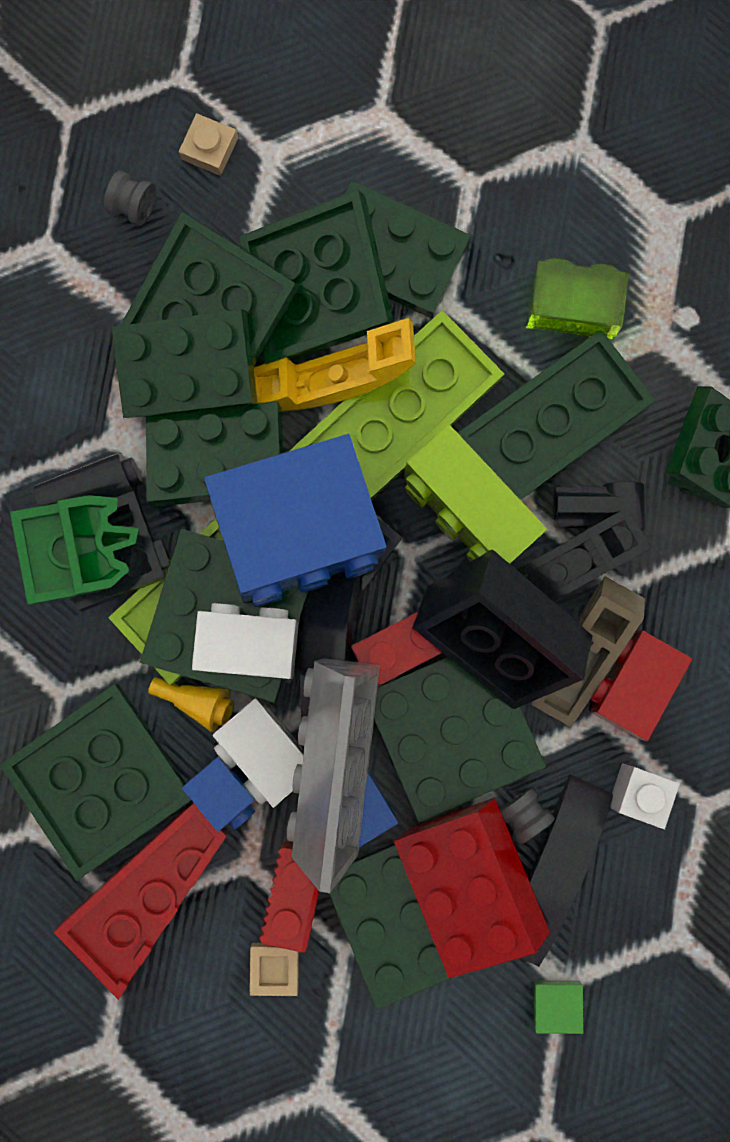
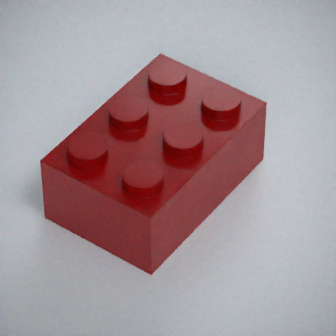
[394,798,550,978]

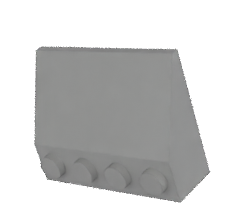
[287,658,380,893]

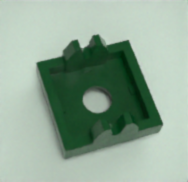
[666,386,730,508]

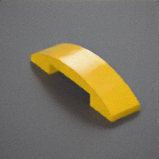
[248,318,416,411]

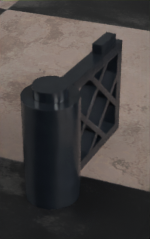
[33,452,171,612]

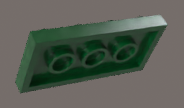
[458,330,656,500]

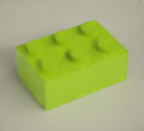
[404,424,547,564]

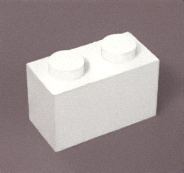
[192,603,298,679]
[212,698,304,808]

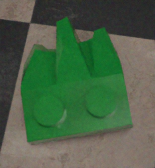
[10,495,139,605]

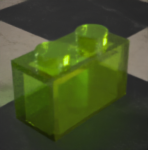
[526,258,629,339]

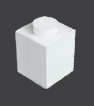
[610,763,680,830]

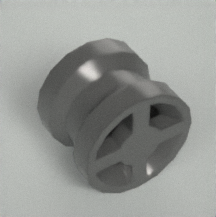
[104,170,156,226]
[500,787,555,846]

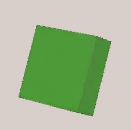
[533,980,583,1034]

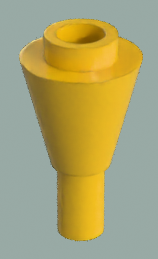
[148,677,234,732]

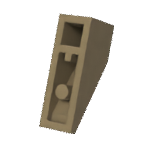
[531,576,645,727]

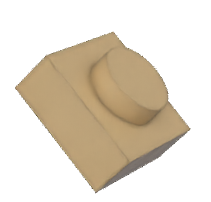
[179,113,238,176]
[250,943,299,996]

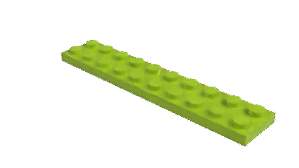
[108,310,504,685]

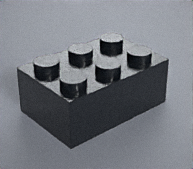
[413,549,593,709]

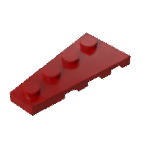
[53,802,227,1000]

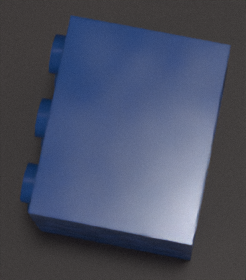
[204,434,387,607]

